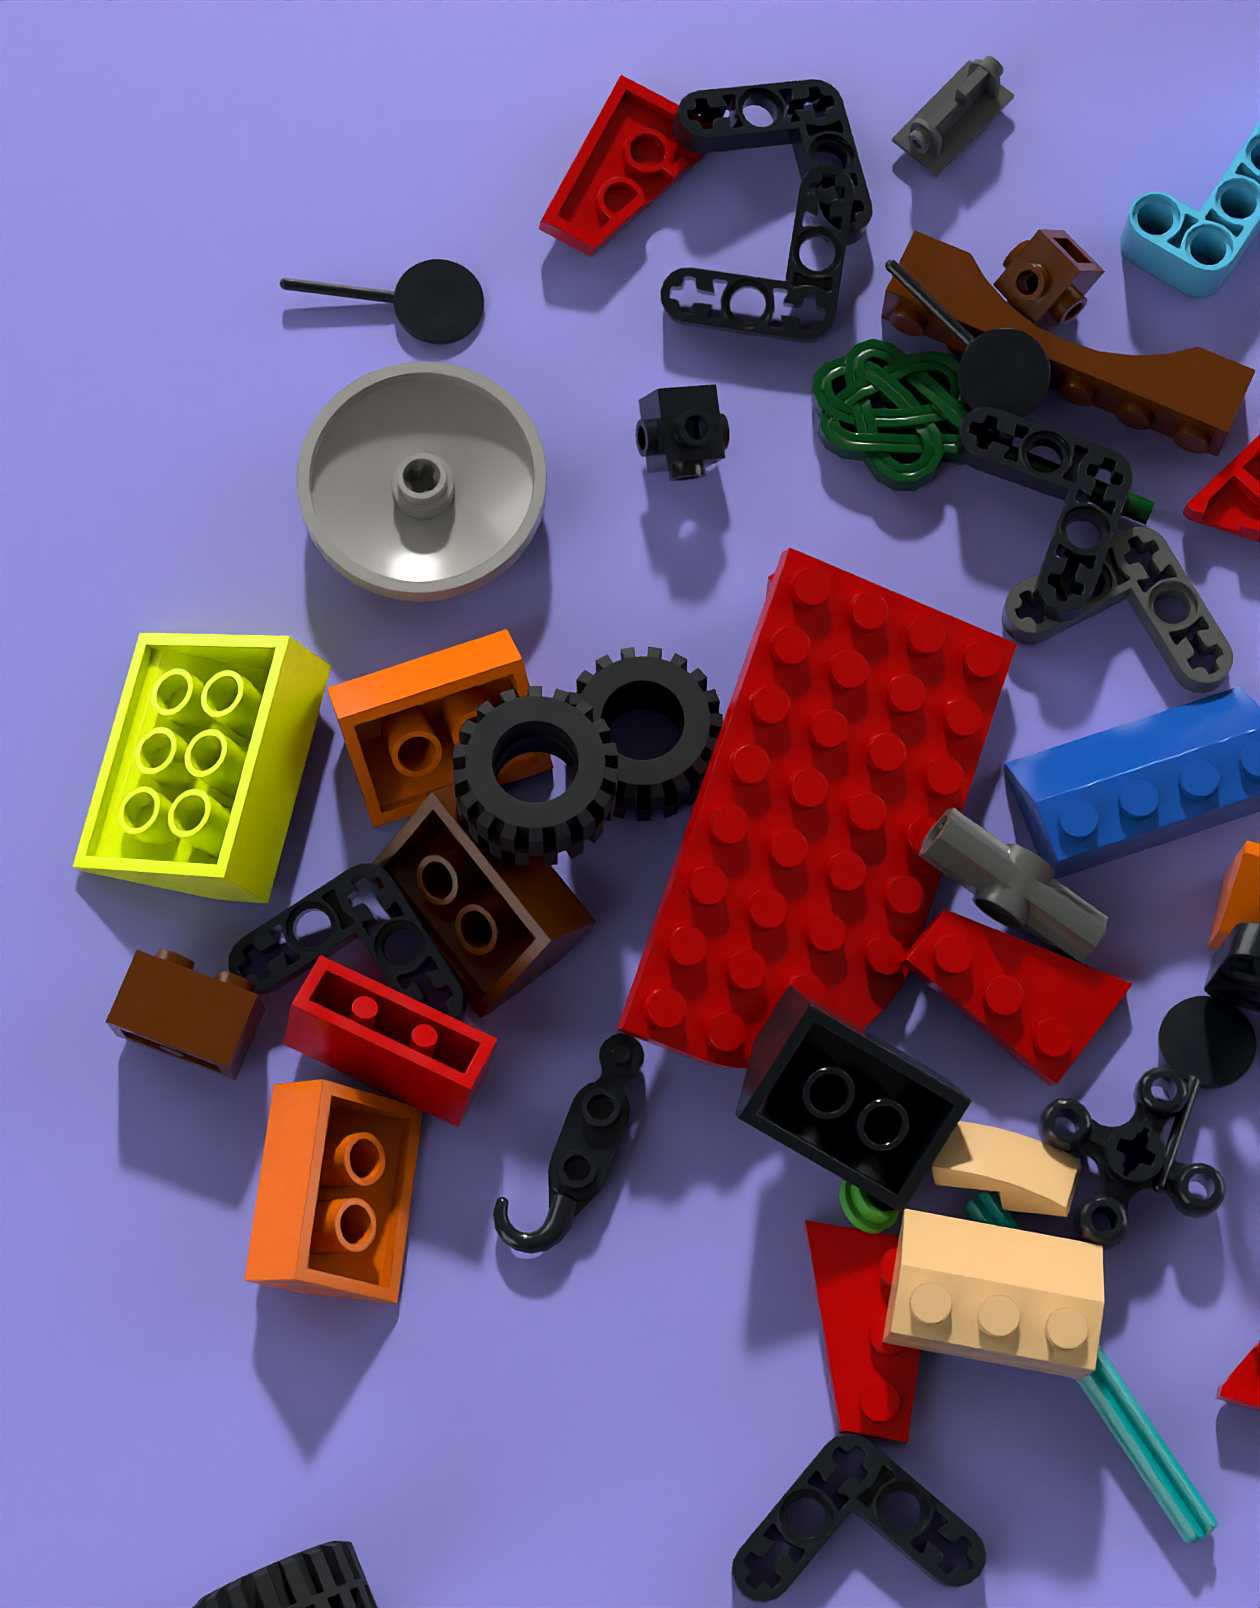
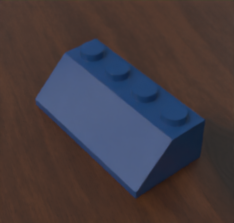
[1004,686,1260,880]

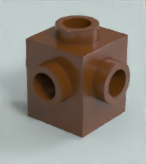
[993,229,1105,326]

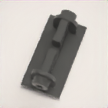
[892,56,1014,177]

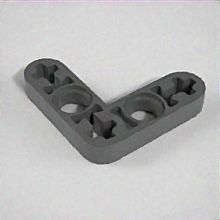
[1002,526,1233,693]

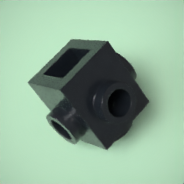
[635,384,730,481]

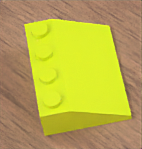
[73,633,331,904]

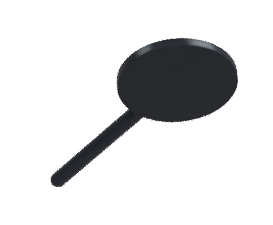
[279,259,484,344]
[885,259,1051,417]
[1152,996,1256,1193]

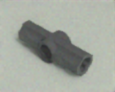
[918,808,1109,963]

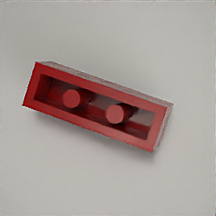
[283,955,498,1128]

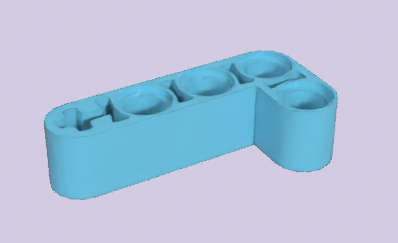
[1120,121,1260,298]

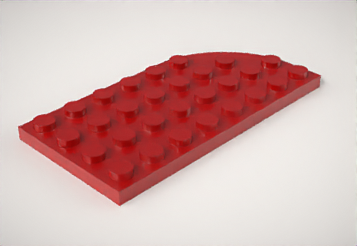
[616,547,1017,1070]

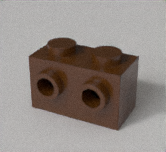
[106,948,266,1080]

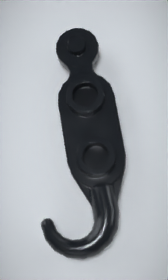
[493,1033,644,1254]

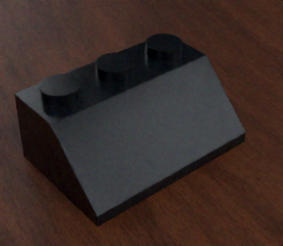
[735,985,972,1213]

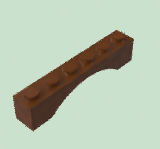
[881,230,1256,457]

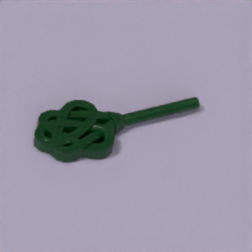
[811,339,1155,525]

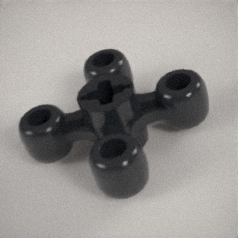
[1038,1066,1226,1250]

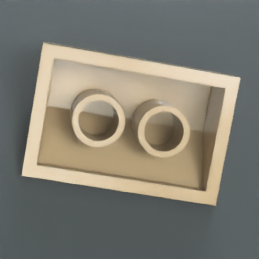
[882,1209,1105,1380]

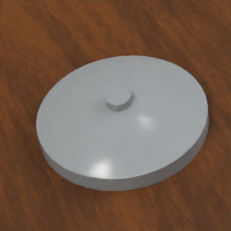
[297,362,547,602]

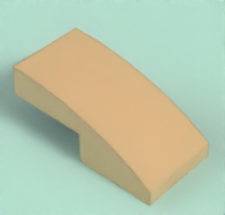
[931,1121,1081,1217]

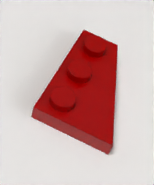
[538,75,712,257]
[900,909,1133,1086]
[804,1220,921,1444]

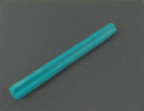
[964,1190,1218,1544]

